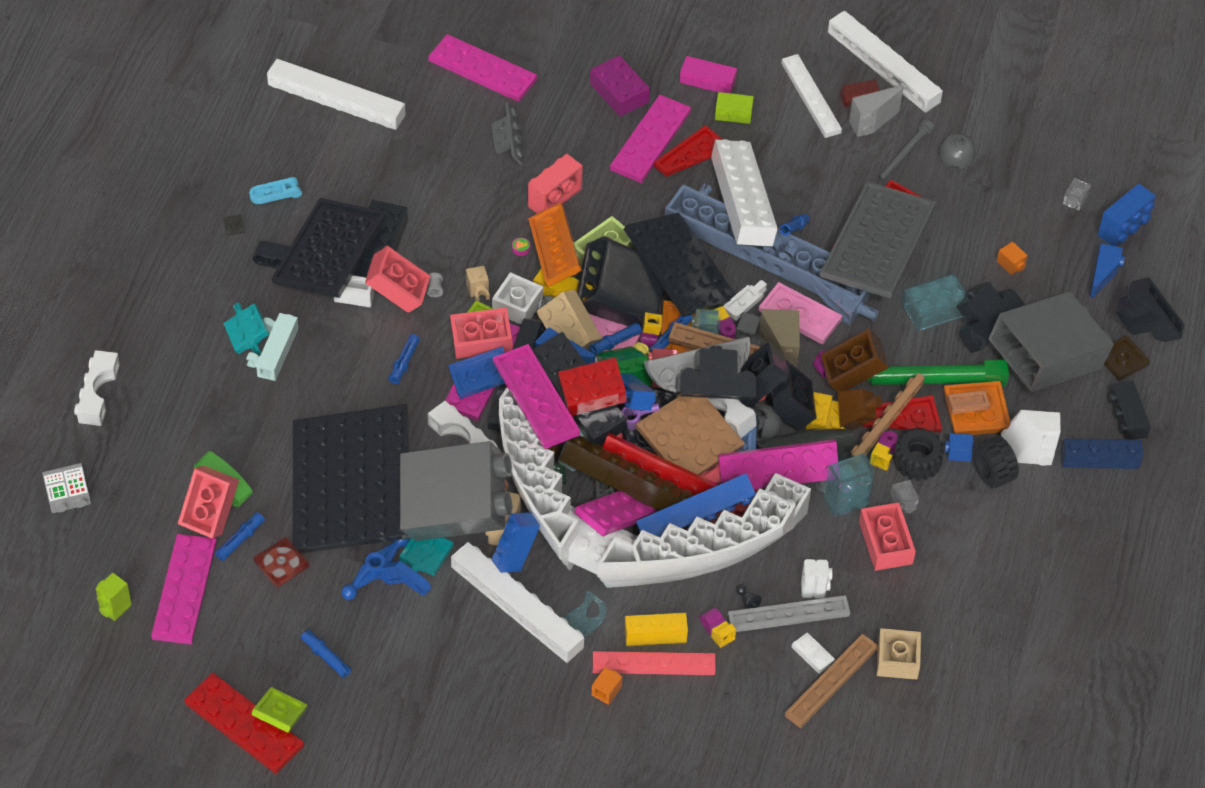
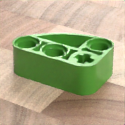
[194,451,253,508]

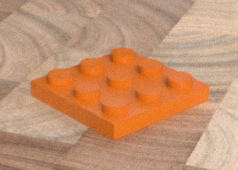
[943,381,1010,435]

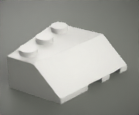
[1001,410,1060,466]

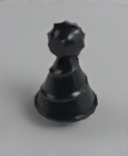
[736,584,762,609]

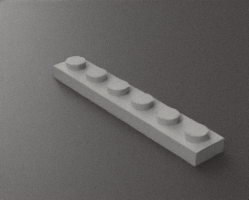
[727,595,850,632]

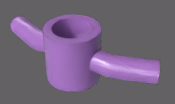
[621,403,660,430]

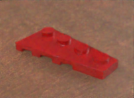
[654,125,723,177]
[862,395,942,433]

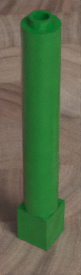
[866,360,1009,386]

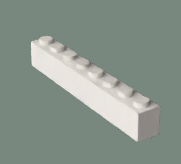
[828,11,943,113]
[267,59,405,130]
[451,542,584,663]

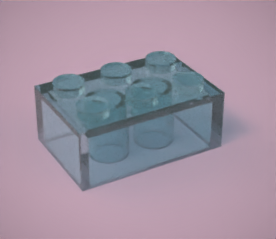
[902,274,966,331]
[824,453,875,517]

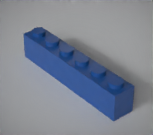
[636,473,756,538]

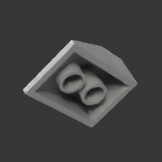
[849,85,903,137]

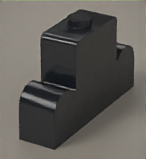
[1116,277,1184,342]
[957,282,1025,353]
[676,346,756,400]

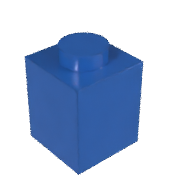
[944,433,973,461]

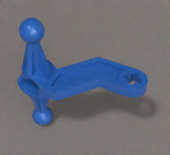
[341,539,431,600]

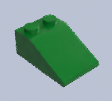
[596,346,653,386]

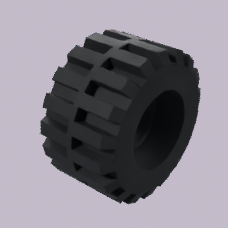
[894,428,945,481]
[972,435,1019,489]

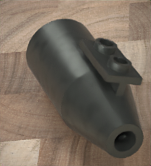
[756,429,856,465]

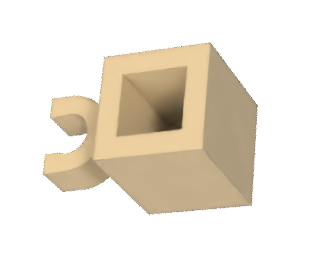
[466,266,490,302]

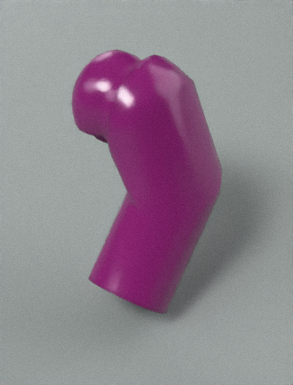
[813,350,827,378]

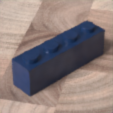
[1061,438,1143,469]

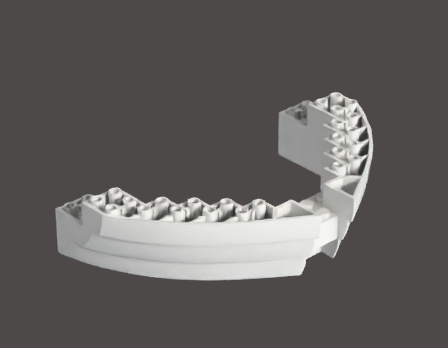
[499,387,811,588]

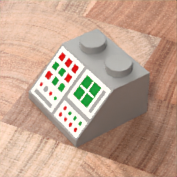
[42,463,91,513]

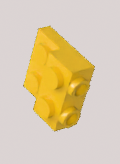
[806,392,846,430]

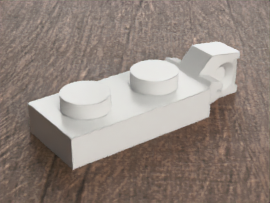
[723,280,767,321]

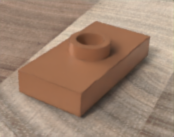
[947,390,990,414]

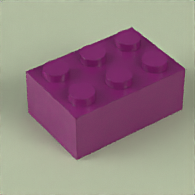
[590,55,650,117]

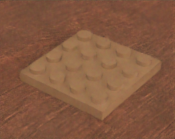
[635,397,745,475]

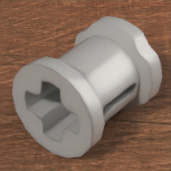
[427,273,443,297]

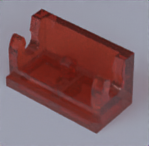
[840,79,880,108]

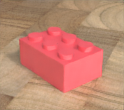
[528,154,583,214]
[365,246,430,313]
[450,307,513,359]
[178,465,239,538]
[859,502,916,571]

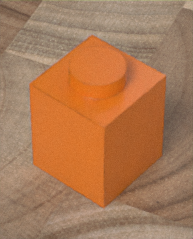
[997,242,1028,276]
[591,667,622,705]

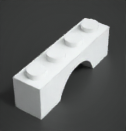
[75,350,120,426]
[708,398,757,438]
[428,401,497,447]

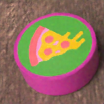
[512,238,530,256]

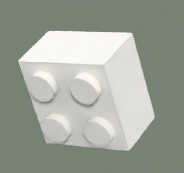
[492,273,543,324]

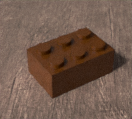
[821,328,889,392]

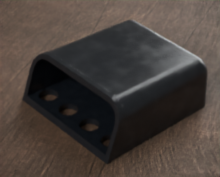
[577,236,664,328]

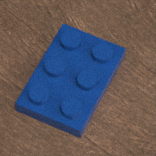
[448,346,505,399]

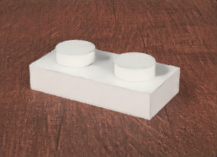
[792,633,835,674]

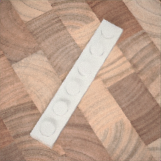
[781,54,842,138]

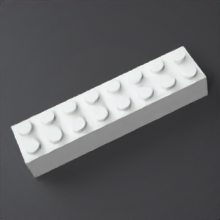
[711,139,777,246]

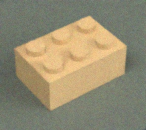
[536,290,603,350]

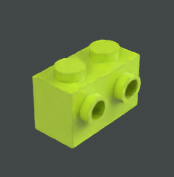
[715,92,754,124]
[95,573,132,621]

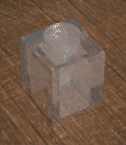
[1063,178,1091,211]
[890,480,919,513]

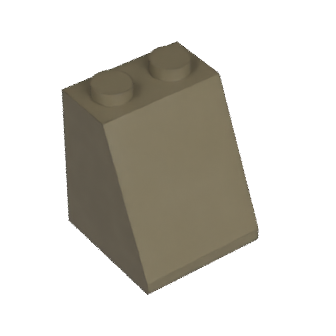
[759,309,800,368]

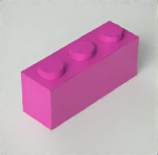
[680,56,737,94]

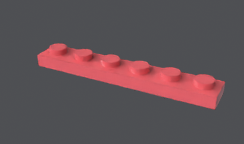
[593,651,716,675]

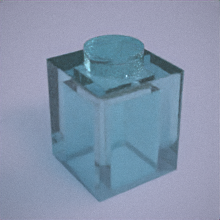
[692,309,721,335]

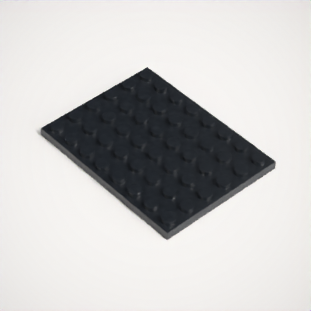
[293,404,411,554]

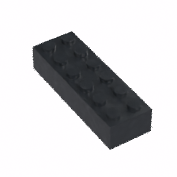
[532,331,627,445]

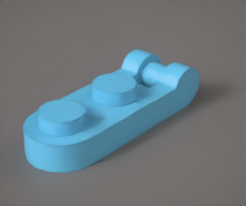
[249,177,302,204]

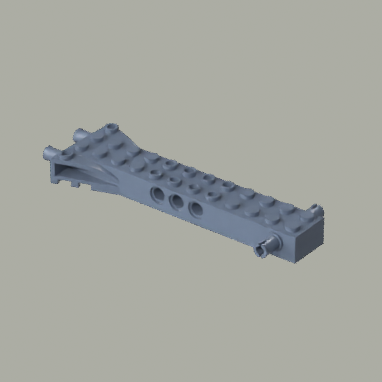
[664,184,879,326]

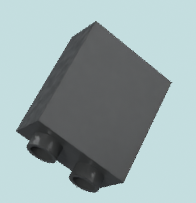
[989,292,1114,393]
[400,441,513,541]

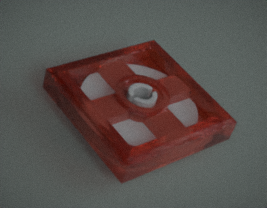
[253,537,310,588]

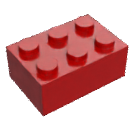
[558,357,627,416]

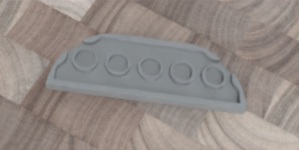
[644,337,750,392]

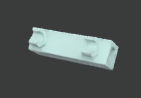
[246,313,298,381]

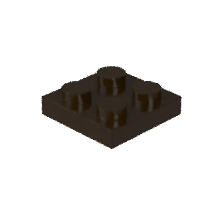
[1104,335,1150,381]

